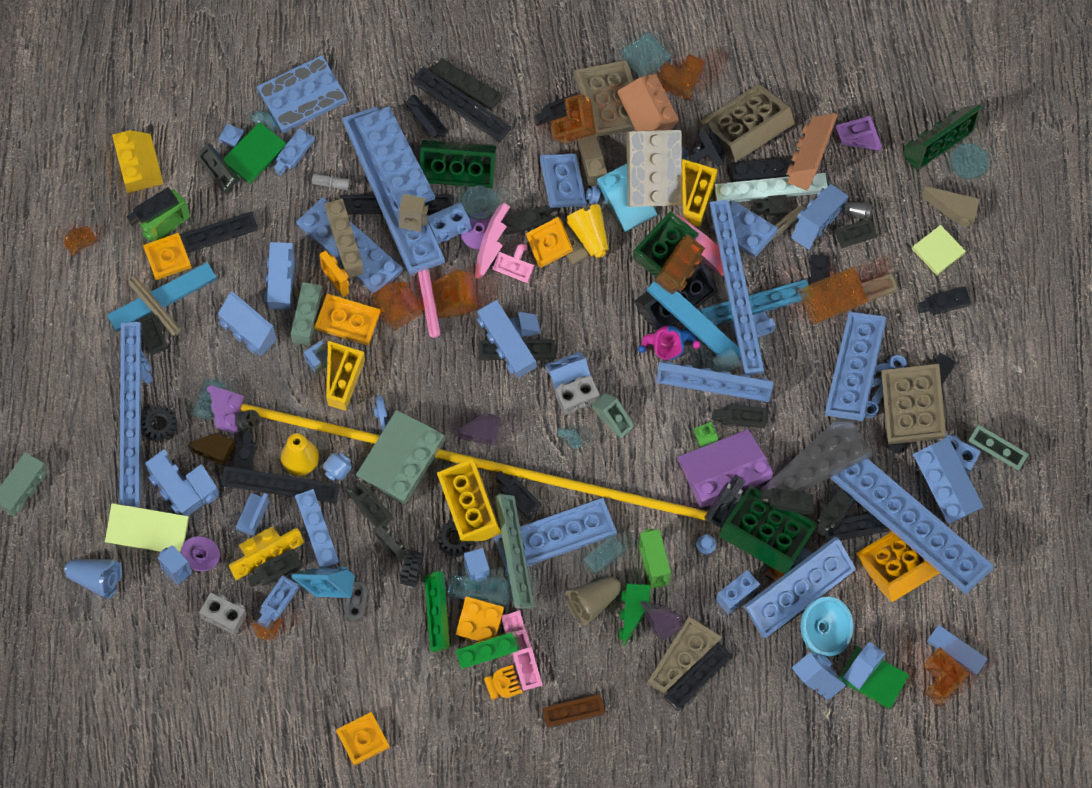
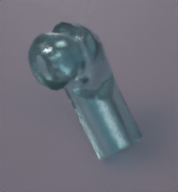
[252,111,278,132]
[557,427,582,449]

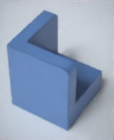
[304,340,328,374]

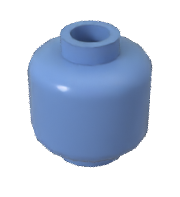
[323,452,352,481]

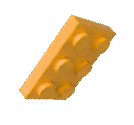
[314,294,381,346]

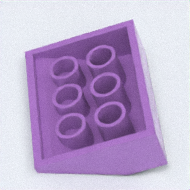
[677,429,773,509]

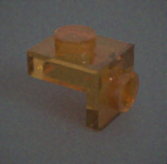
[63,226,97,256]

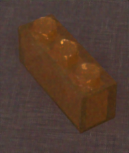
[654,234,705,295]

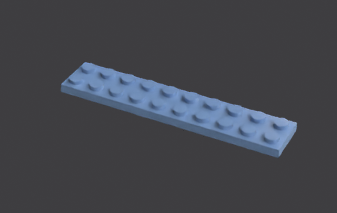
[342,107,445,275]
[830,459,994,595]

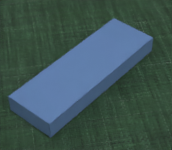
[927,625,988,676]

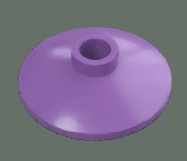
[461,215,491,250]
[181,536,220,571]

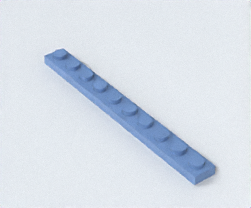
[710,199,764,376]
[119,322,141,508]

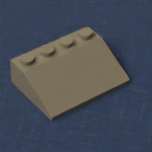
[700,84,795,162]

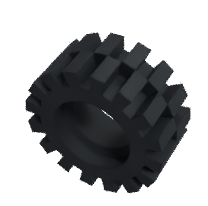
[141,405,178,442]
[438,519,473,557]
[400,549,424,587]

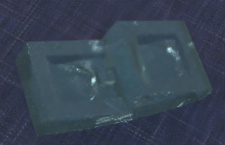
[193,378,225,421]

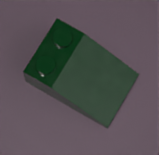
[633,211,699,278]

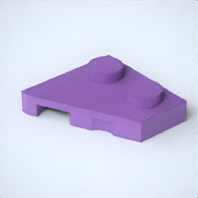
[835,116,882,151]
[207,385,244,433]

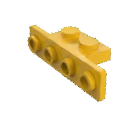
[229,526,304,580]

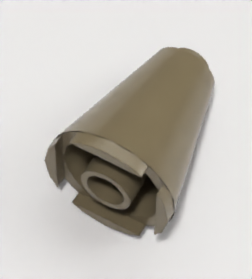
[565,577,621,625]

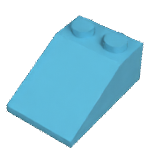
[597,164,657,232]

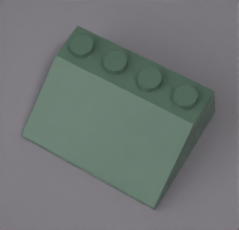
[356,410,446,505]

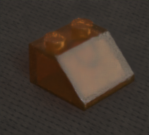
[431,269,478,319]
[372,281,425,331]

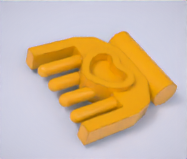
[484,665,523,700]

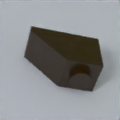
[188,433,235,466]

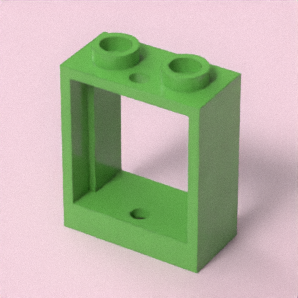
[140,189,190,241]
[639,528,671,589]

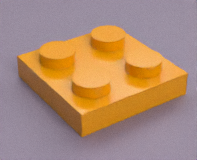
[526,217,573,268]
[143,233,192,280]
[319,250,350,297]
[456,596,504,641]
[336,712,390,766]

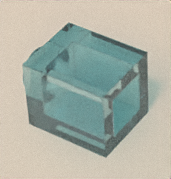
[711,346,742,372]

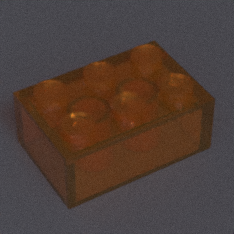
[798,267,869,324]

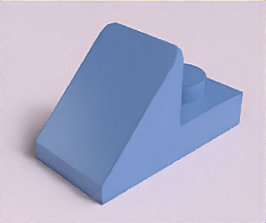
[509,312,540,337]

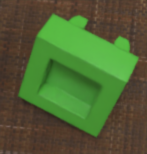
[693,422,718,448]

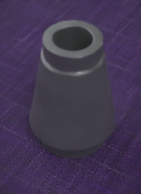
[845,202,873,220]

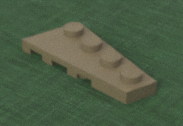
[647,617,722,693]

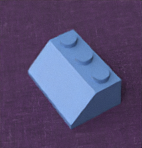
[218,291,277,356]

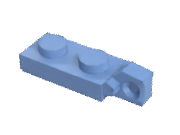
[274,128,315,176]
[258,576,300,629]

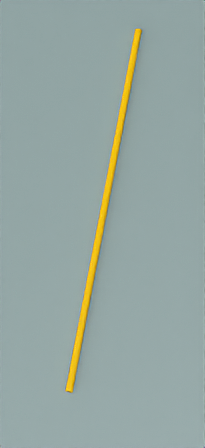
[241,403,708,521]

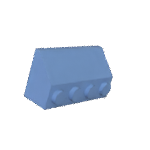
[913,438,984,524]

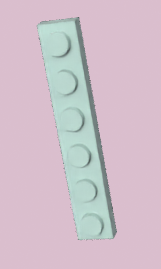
[714,173,827,203]

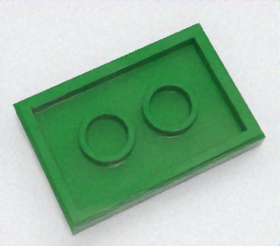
[223,122,287,185]
[839,646,909,709]

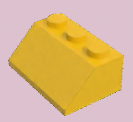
[112,130,164,193]

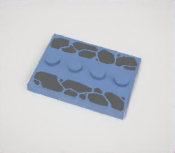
[257,55,348,133]

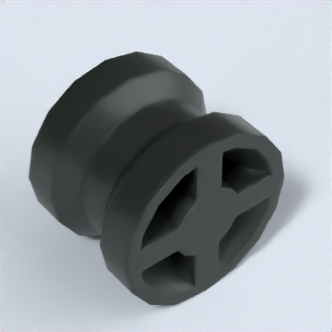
[235,410,260,431]

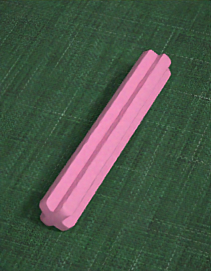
[418,269,440,338]

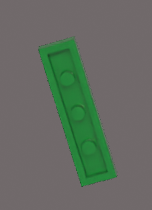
[424,571,450,653]

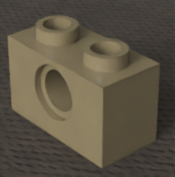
[399,194,428,232]

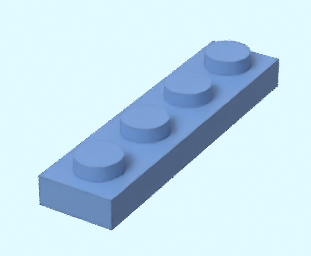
[295,489,339,567]

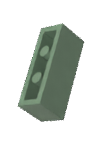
[291,282,323,346]
[968,424,1029,471]
[0,452,47,517]

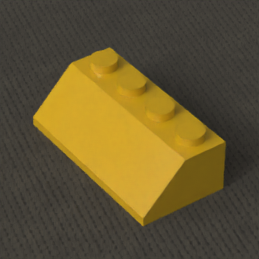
[437,459,502,541]

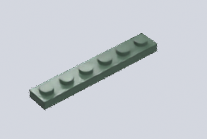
[495,494,534,609]

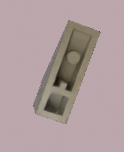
[576,132,607,186]
[922,186,980,226]

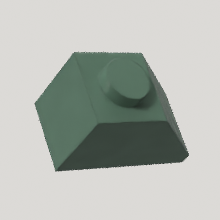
[592,393,634,438]

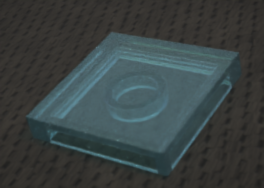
[620,32,672,77]

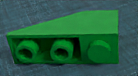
[619,584,650,646]

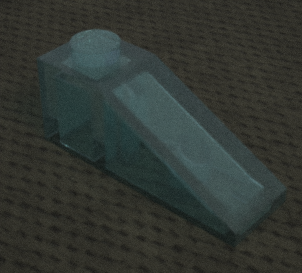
[448,576,512,607]

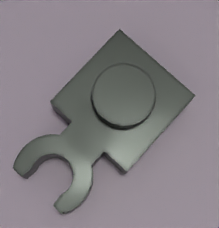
[755,195,789,216]

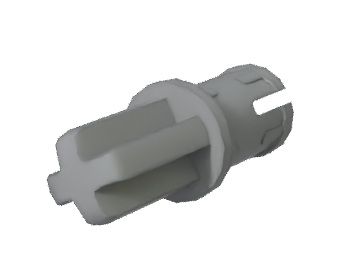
[312,174,350,191]

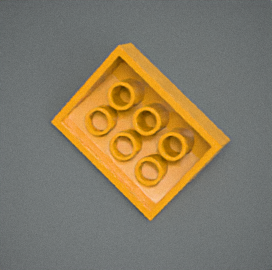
[856,532,940,602]

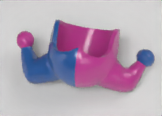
[638,325,701,360]

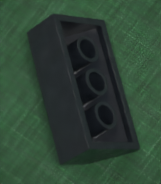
[634,257,718,332]

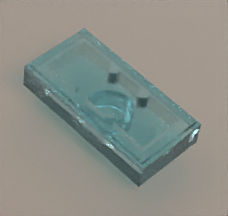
[583,535,625,575]

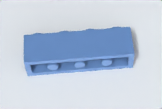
[476,300,537,379]

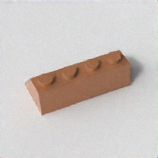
[786,113,838,191]

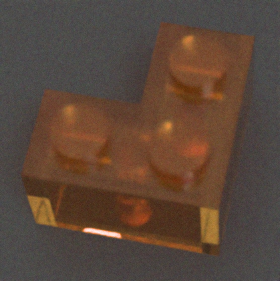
[657,54,705,101]
[551,94,596,144]
[924,647,969,707]

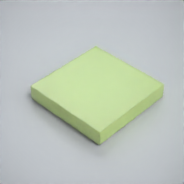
[912,225,966,276]

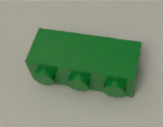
[455,630,521,669]

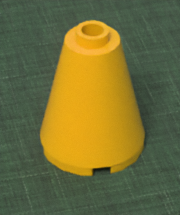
[565,204,608,259]
[281,433,319,476]

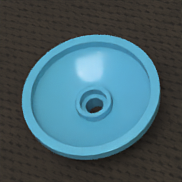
[801,597,854,656]

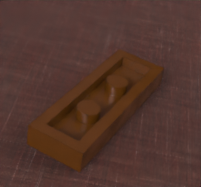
[542,694,605,729]

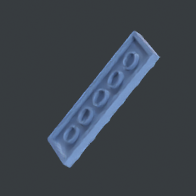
[355,106,435,208]
[296,197,403,296]
[825,312,887,421]
[656,361,773,402]
[494,498,617,574]
[744,537,856,638]

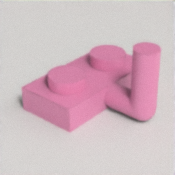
[492,244,535,283]

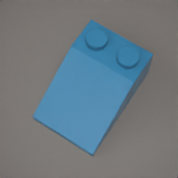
[292,566,355,598]

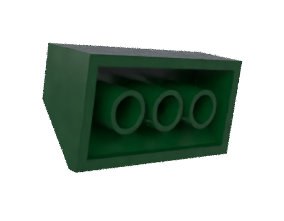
[420,140,497,188]

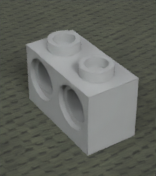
[555,375,600,415]
[199,593,247,635]

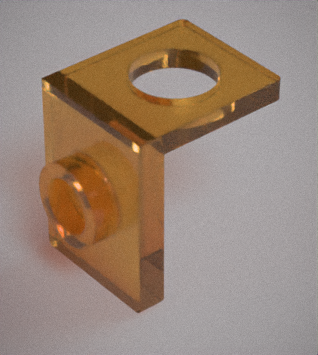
[253,618,283,642]

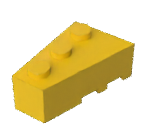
[682,159,718,227]
[326,341,365,411]

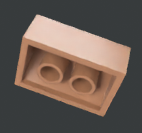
[617,74,679,131]

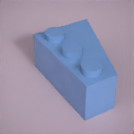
[791,184,849,250]
[264,242,295,310]
[145,449,203,516]
[792,652,846,700]

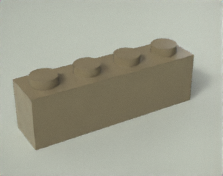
[324,199,364,278]

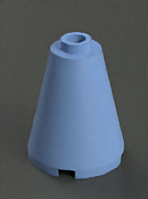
[64,559,122,599]

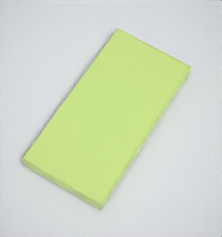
[105,503,189,553]

